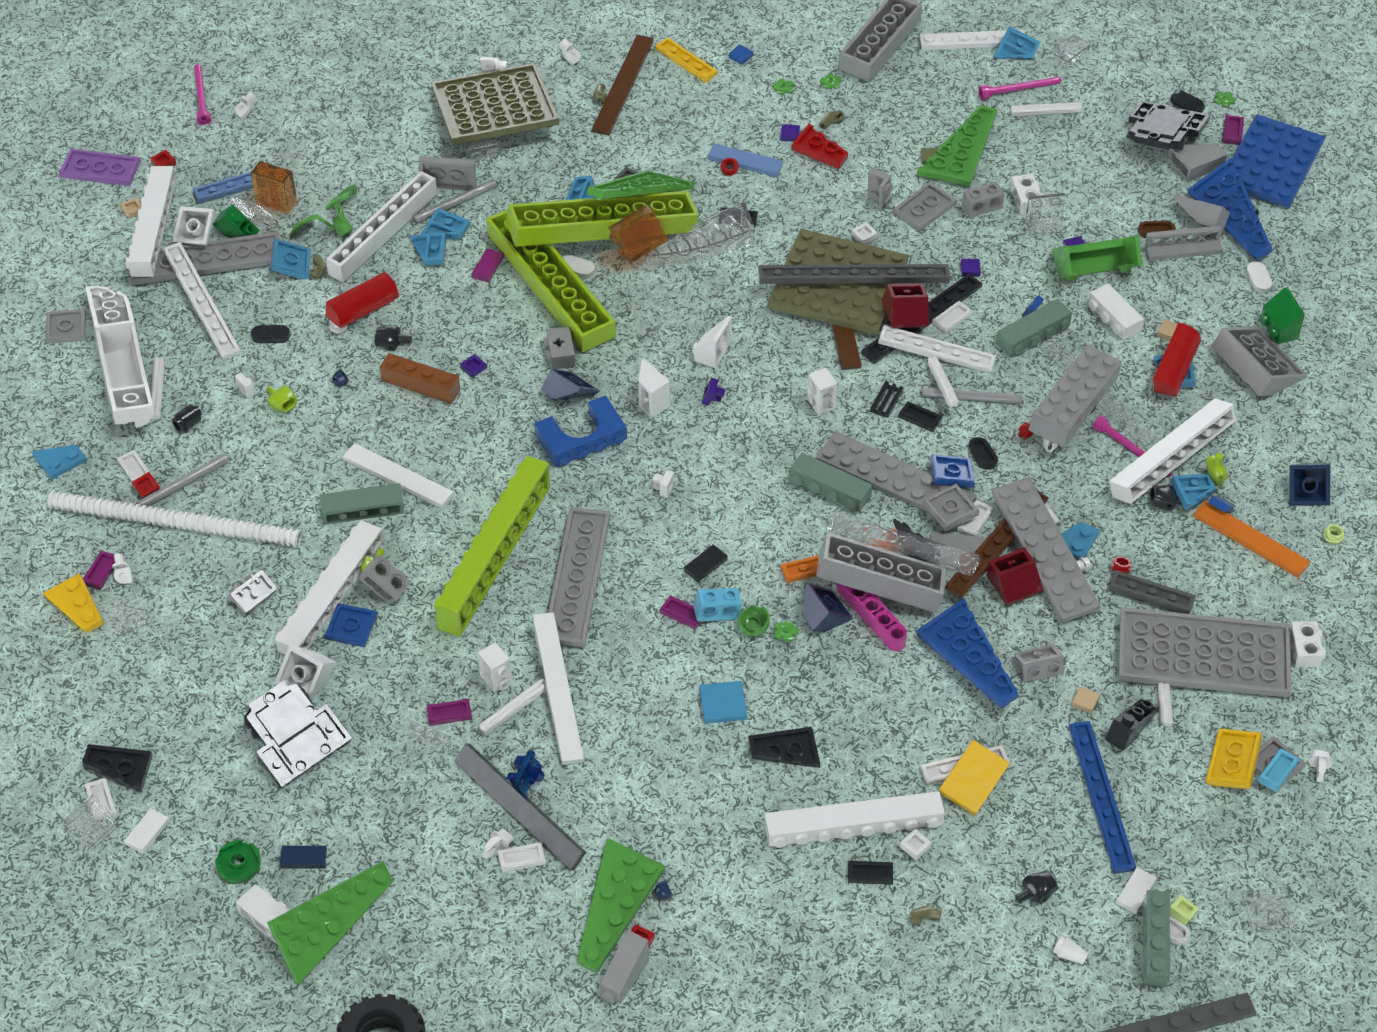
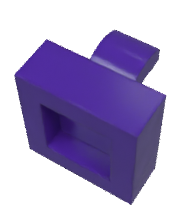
[701,377,725,405]

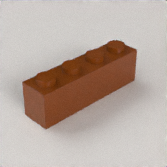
[380,353,460,404]

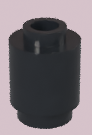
[171,404,202,432]

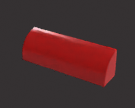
[325,272,399,328]
[1153,322,1201,397]

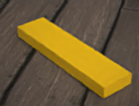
[655,37,718,83]

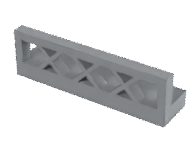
[1144,226,1223,261]

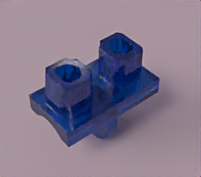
[506,750,545,795]

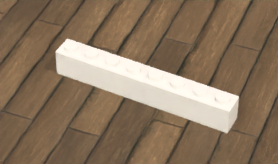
[126,166,176,277]
[326,171,437,282]
[1109,399,1236,504]
[275,520,384,654]
[764,791,945,848]

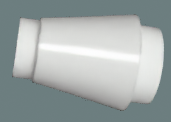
[1052,935,1088,965]

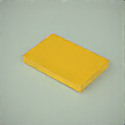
[1206,728,1263,790]
[938,740,1010,816]

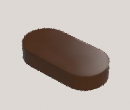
[1138,221,1176,238]

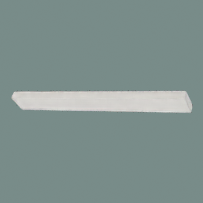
[163,242,241,360]
[532,612,584,765]

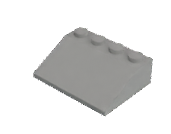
[1211,327,1308,396]

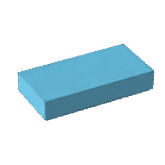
[1257,748,1300,793]

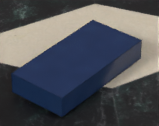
[280,846,327,869]

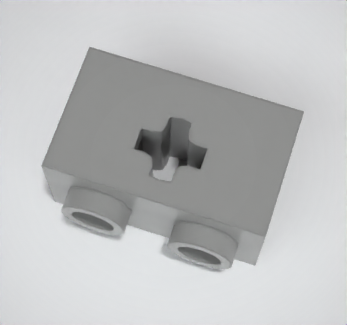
[543,326,576,369]

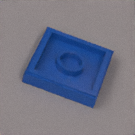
[930,454,975,488]
[325,603,378,647]

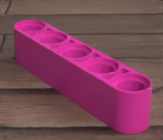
[837,583,907,651]

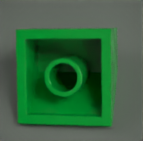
[1260,287,1305,345]

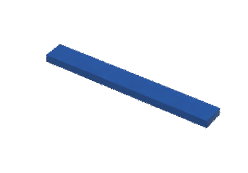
[1069,721,1136,874]

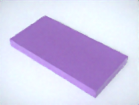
[59,148,141,186]

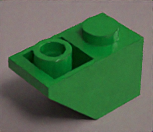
[213,205,259,238]

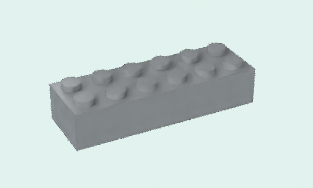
[839,0,922,82]
[1029,345,1122,448]
[816,532,946,613]

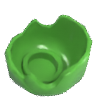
[738,605,770,637]

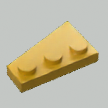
[42,573,105,633]

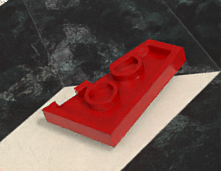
[791,123,848,169]

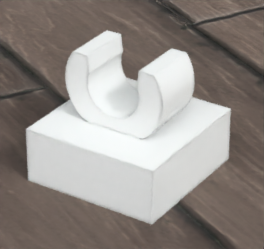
[652,470,674,498]

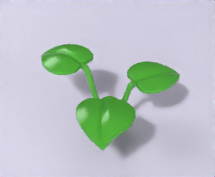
[290,184,357,239]

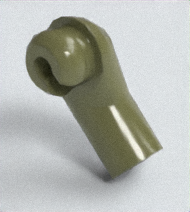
[593,83,607,102]
[819,110,844,129]
[309,255,327,279]
[910,906,942,925]

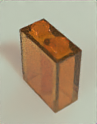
[251,161,297,214]
[608,204,669,264]

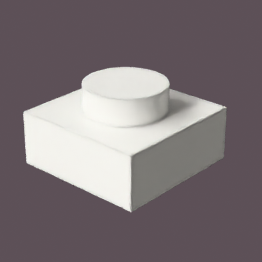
[851,222,878,244]
[235,372,255,399]
[900,829,932,860]

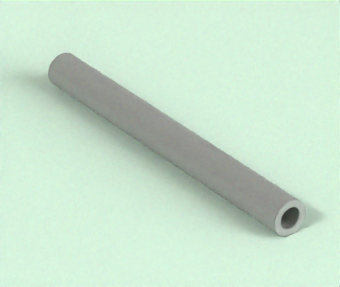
[412,179,497,224]
[922,387,1021,404]
[137,454,229,507]

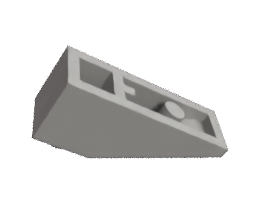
[1173,194,1230,234]

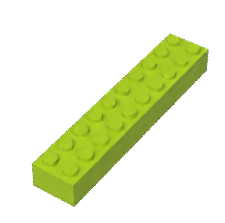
[506,191,699,247]
[486,209,616,352]
[434,456,550,637]

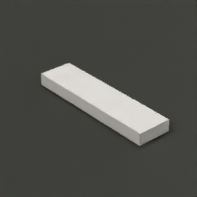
[920,745,1009,786]

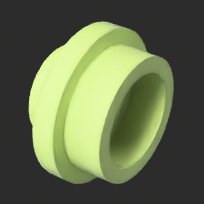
[1323,524,1345,544]

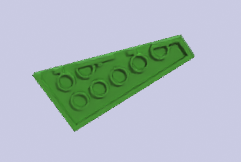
[917,105,997,187]
[587,170,695,200]
[577,838,665,973]
[267,861,393,984]

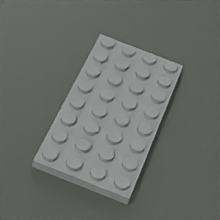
[1118,607,1291,698]

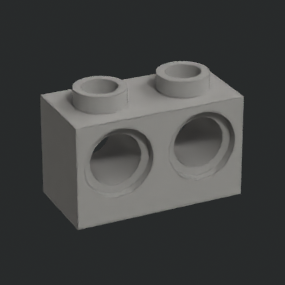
[962,181,1005,218]
[358,555,411,604]

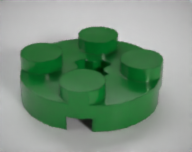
[215,840,261,884]

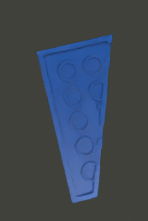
[1187,157,1273,262]
[917,598,1018,709]

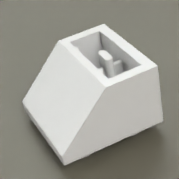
[639,359,670,418]

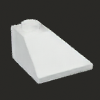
[172,206,215,246]
[692,316,732,368]
[274,645,336,699]

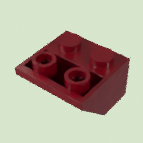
[882,283,929,328]
[986,547,1043,606]

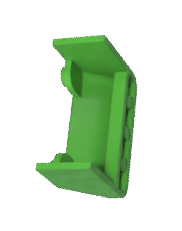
[1052,235,1143,281]

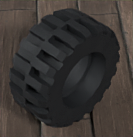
[336,994,426,1032]

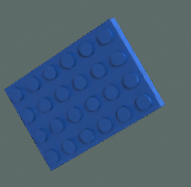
[1232,114,1326,209]

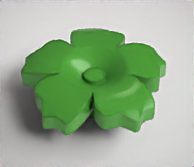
[820,73,842,89]
[772,78,794,95]
[1214,91,1236,108]
[774,620,799,643]

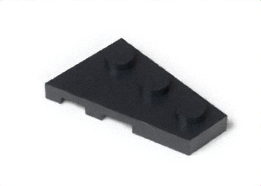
[748,727,820,768]
[82,744,153,793]

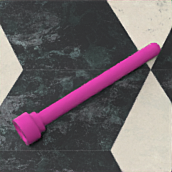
[194,64,211,125]
[978,77,1061,100]
[1092,415,1172,477]

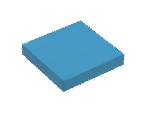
[271,239,311,279]
[699,681,747,724]

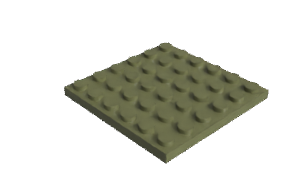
[431,63,559,145]
[767,229,909,336]

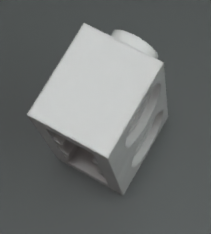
[1010,174,1045,215]
[807,368,837,415]
[1290,621,1326,667]
[478,642,512,693]

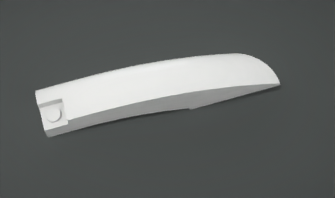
[86,286,154,428]

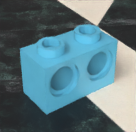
[693,588,742,622]

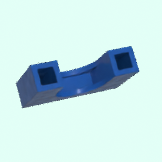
[534,395,627,467]

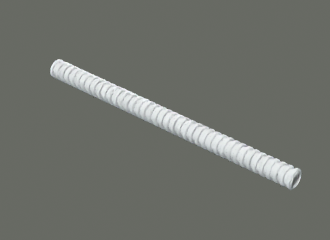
[47,491,301,548]

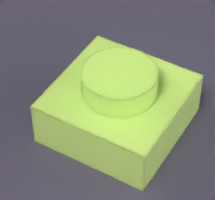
[1170,895,1199,926]

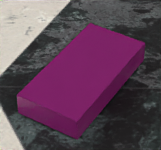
[1223,115,1244,145]
[472,248,504,283]
[83,550,115,590]
[660,595,702,630]
[426,699,472,726]

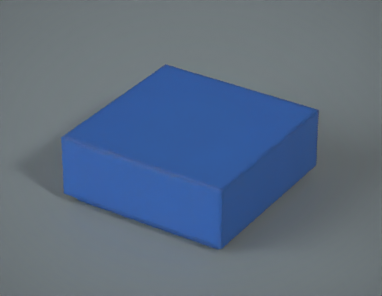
[729,44,753,65]
[1022,296,1044,317]
[1209,495,1235,512]

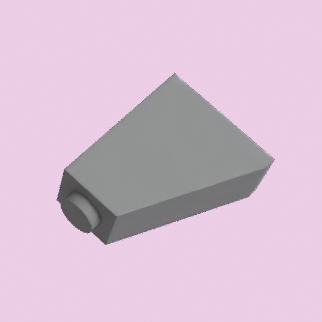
[1168,143,1227,181]
[600,930,649,1004]

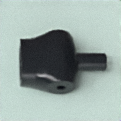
[375,325,412,351]
[1150,484,1182,510]
[1015,870,1058,904]

